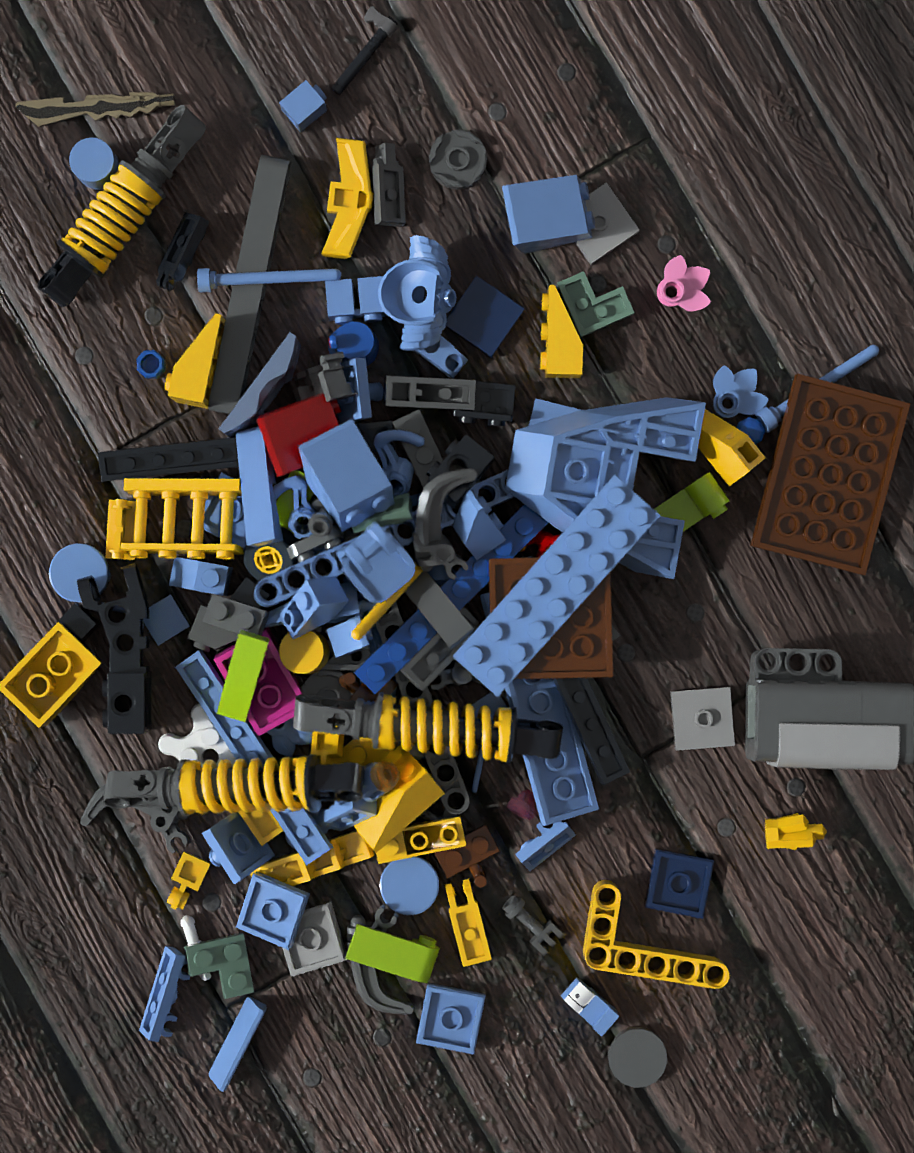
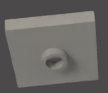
[575,182,640,265]
[670,687,735,751]
[283,902,347,977]

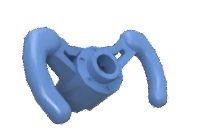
[374,430,425,507]
[273,476,343,555]

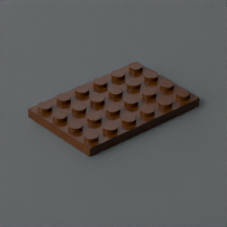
[750,374,910,575]

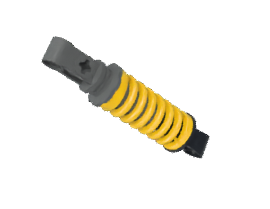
[293,692,563,764]
[103,754,365,816]

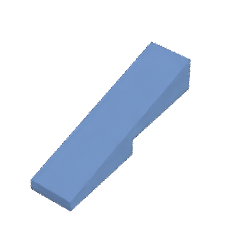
[235,426,283,547]

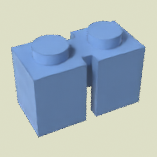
[325,276,388,325]

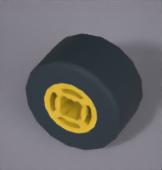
[243,527,299,581]

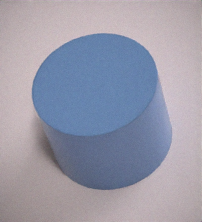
[69,138,119,190]

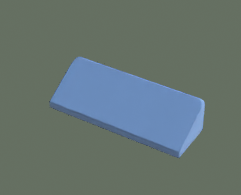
[209,997,267,1092]

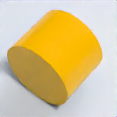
[279,630,330,674]

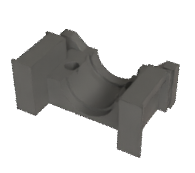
[292,352,357,402]

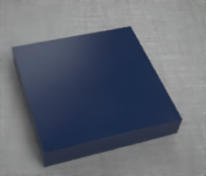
[446,276,525,358]
[644,848,714,919]

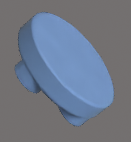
[49,543,111,603]
[380,856,439,915]

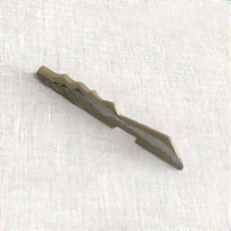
[15,92,176,127]

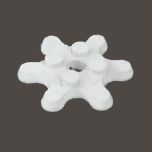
[158,704,236,768]

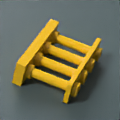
[121,478,243,559]

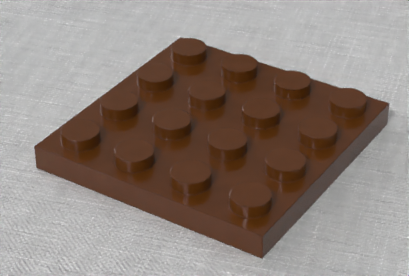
[489,557,613,679]

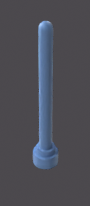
[197,268,341,293]
[755,345,879,433]

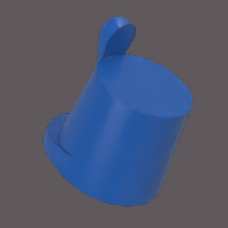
[328,321,379,366]

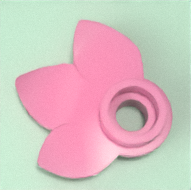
[656,255,711,312]

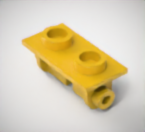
[105,499,136,560]

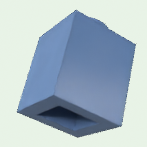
[279,80,327,133]

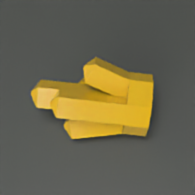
[765,813,827,850]

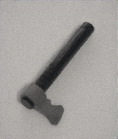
[331,6,398,96]

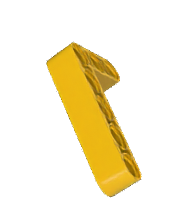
[583,880,729,989]

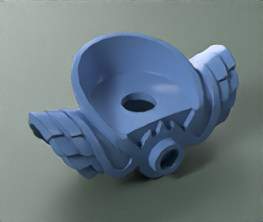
[378,235,456,351]

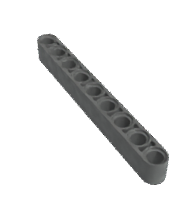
[208,155,291,414]

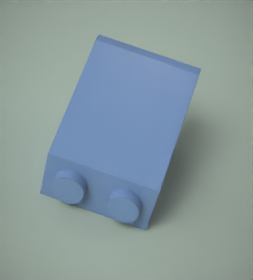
[502,175,595,254]
[298,419,395,532]

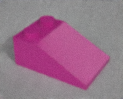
[214,627,304,737]

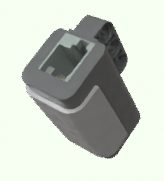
[745,648,914,770]

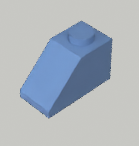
[169,557,233,596]

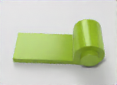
[654,472,729,532]
[345,924,440,983]

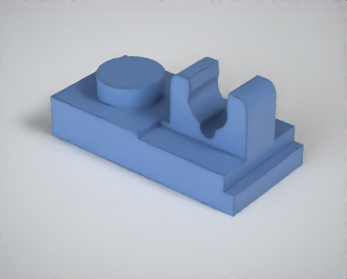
[515,821,576,871]

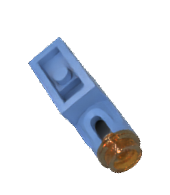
[317,761,400,831]

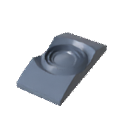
[219,332,301,437]

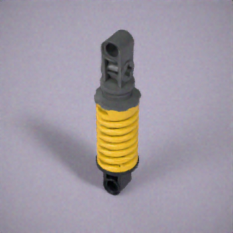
[38,105,206,307]

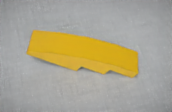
[251,830,374,886]

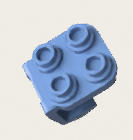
[336,522,415,603]

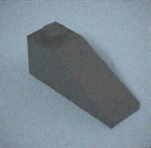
[383,375,476,410]

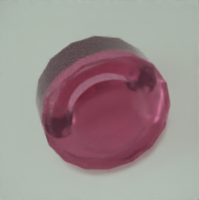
[507,789,537,821]

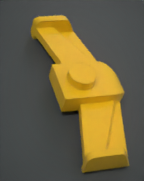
[321,137,374,259]

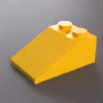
[165,313,226,409]
[0,622,102,728]
[354,744,445,853]

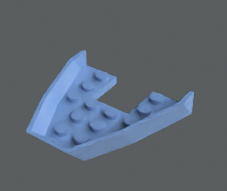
[505,397,706,579]

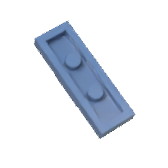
[139,946,190,1042]

